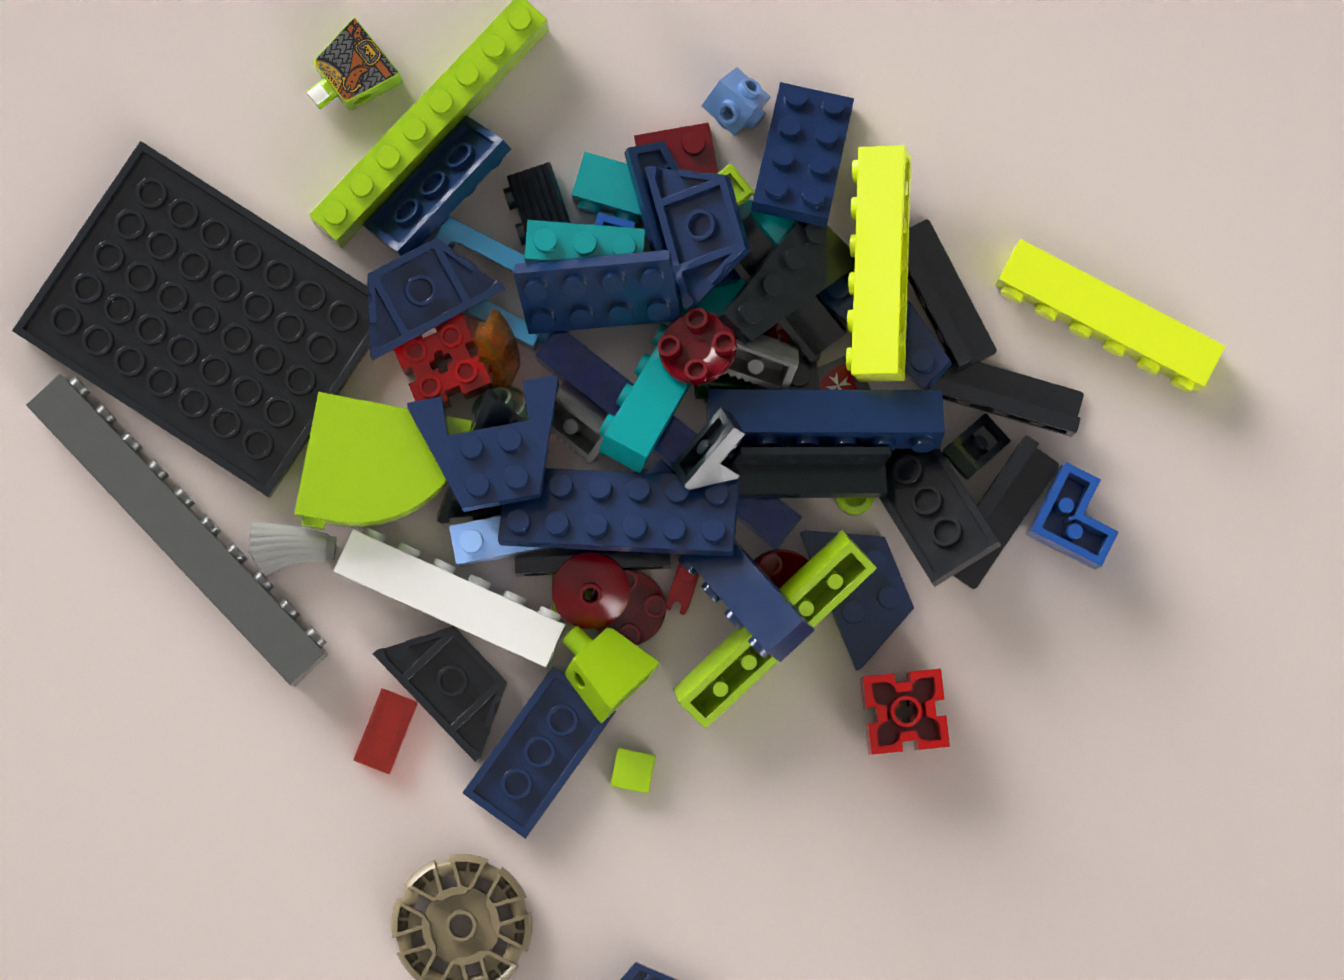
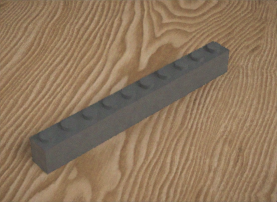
[26,374,329,686]

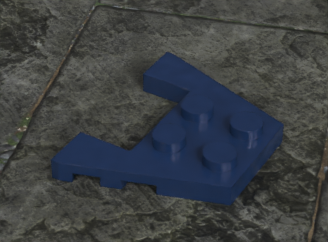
[407,375,559,512]

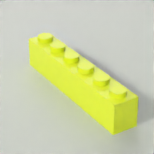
[846,145,911,382]
[995,239,1226,393]

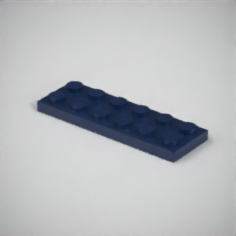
[498,468,740,557]

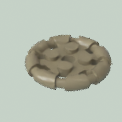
[391,854,532,980]

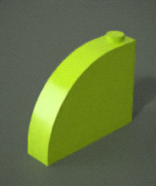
[294,392,472,530]

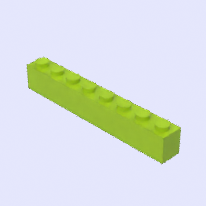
[309,0,549,249]

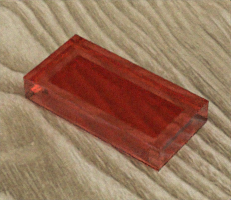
[353,688,418,775]

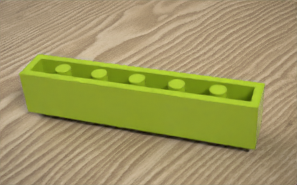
[673,530,877,729]

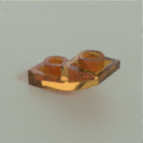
[474,309,521,389]

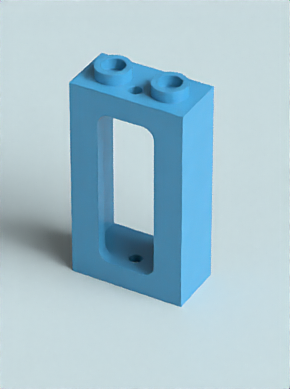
[435,216,553,352]

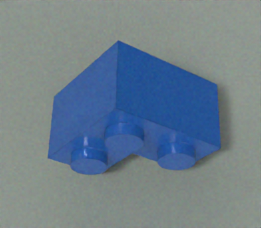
[1026,462,1119,570]

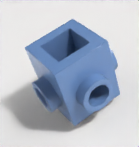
[701,67,771,136]

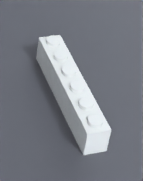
[333,527,567,669]

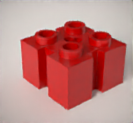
[394,313,494,409]
[860,668,950,755]

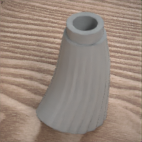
[248,521,337,578]

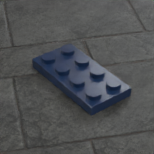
[751,82,854,227]
[362,115,511,256]
[514,250,682,334]
[463,666,617,839]

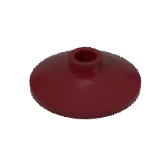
[552,552,629,629]

